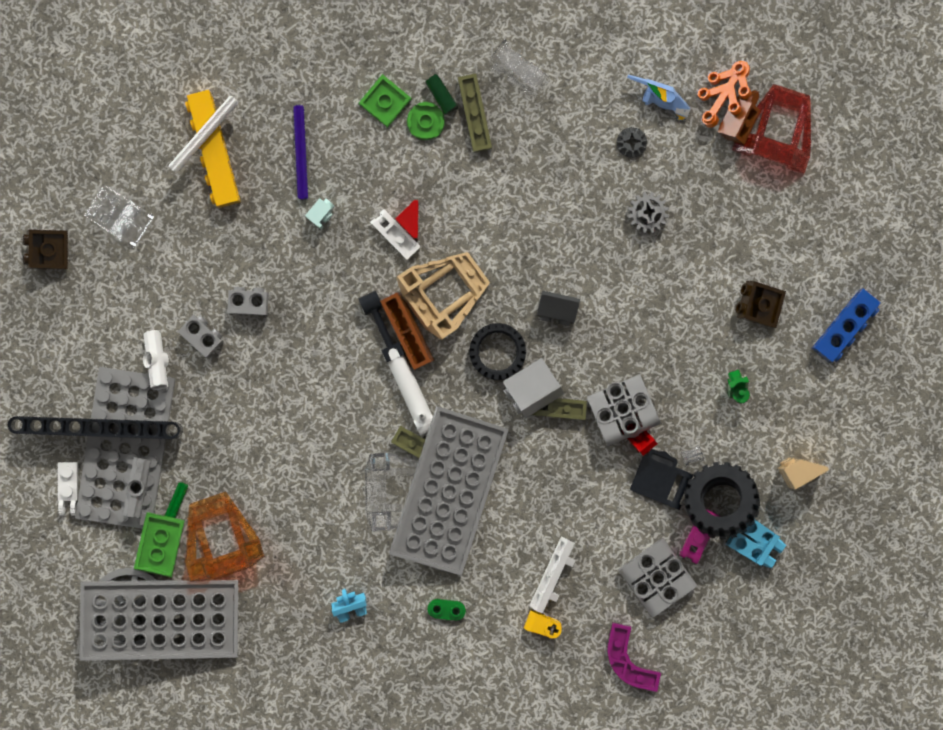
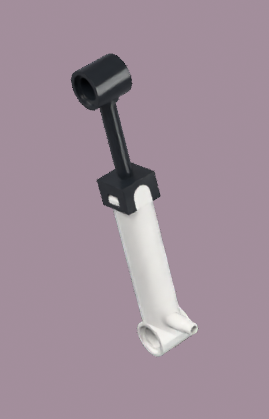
[358,290,433,437]

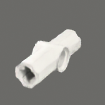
[143,330,169,390]

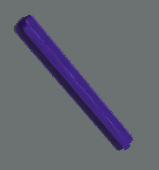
[293,105,308,200]

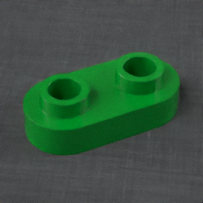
[427,599,466,621]

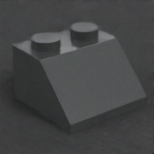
[536,291,580,326]

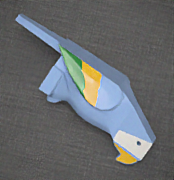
[627,75,690,120]

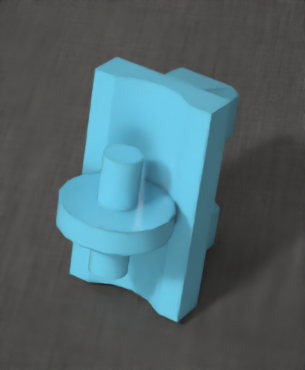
[331,589,367,623]

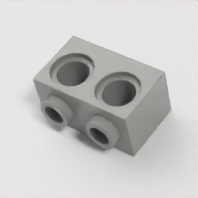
[227,287,269,316]
[178,315,224,358]

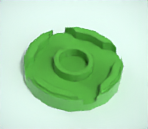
[407,102,445,140]

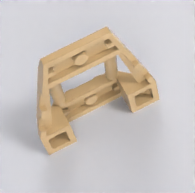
[396,252,490,340]

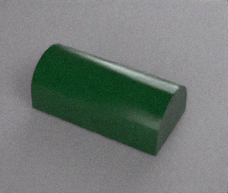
[425,74,459,115]

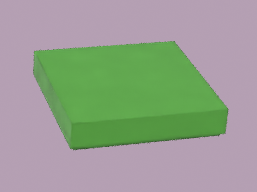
[358,74,412,128]

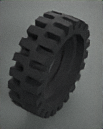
[469,323,526,380]

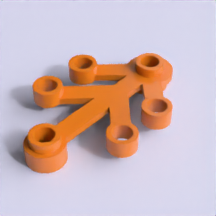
[698,61,752,128]

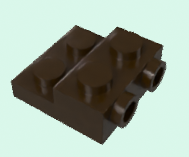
[23,229,68,270]
[735,281,786,328]

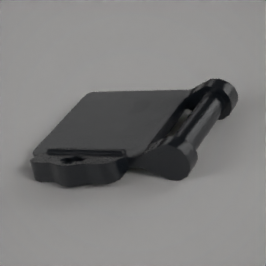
[630,449,694,510]

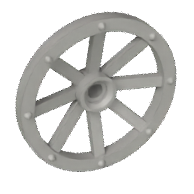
[94,568,166,645]

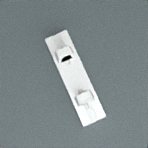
[529,536,575,614]

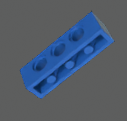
[811,288,881,363]

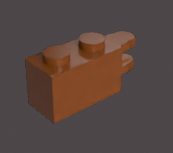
[717,90,761,145]

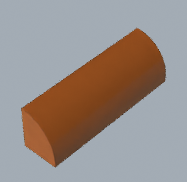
[380,292,435,370]

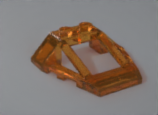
[185,492,265,582]

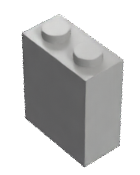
[503,358,564,418]

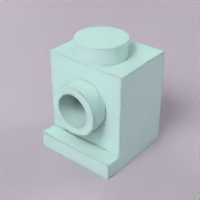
[305,198,334,229]

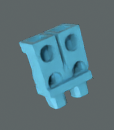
[725,519,786,568]

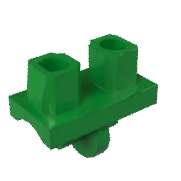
[727,370,750,404]

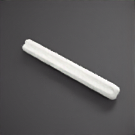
[169,96,238,173]

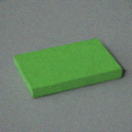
[134,512,185,577]

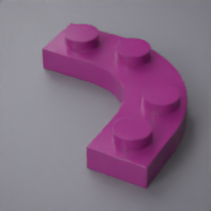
[607,622,661,692]

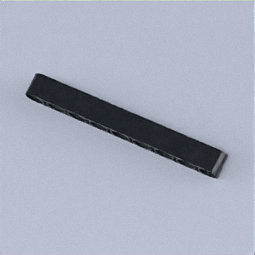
[7,416,183,439]

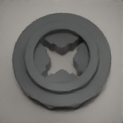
[617,127,647,158]

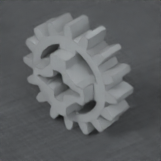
[627,192,669,234]

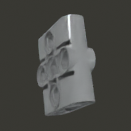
[587,374,661,446]
[618,538,697,617]

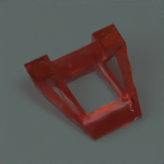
[732,84,811,174]

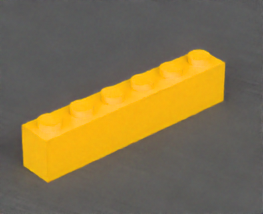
[185,90,241,208]

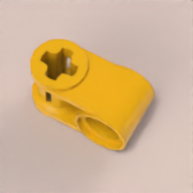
[524,610,562,639]

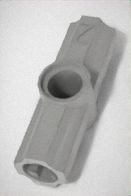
[123,457,151,518]

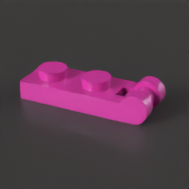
[679,509,720,564]

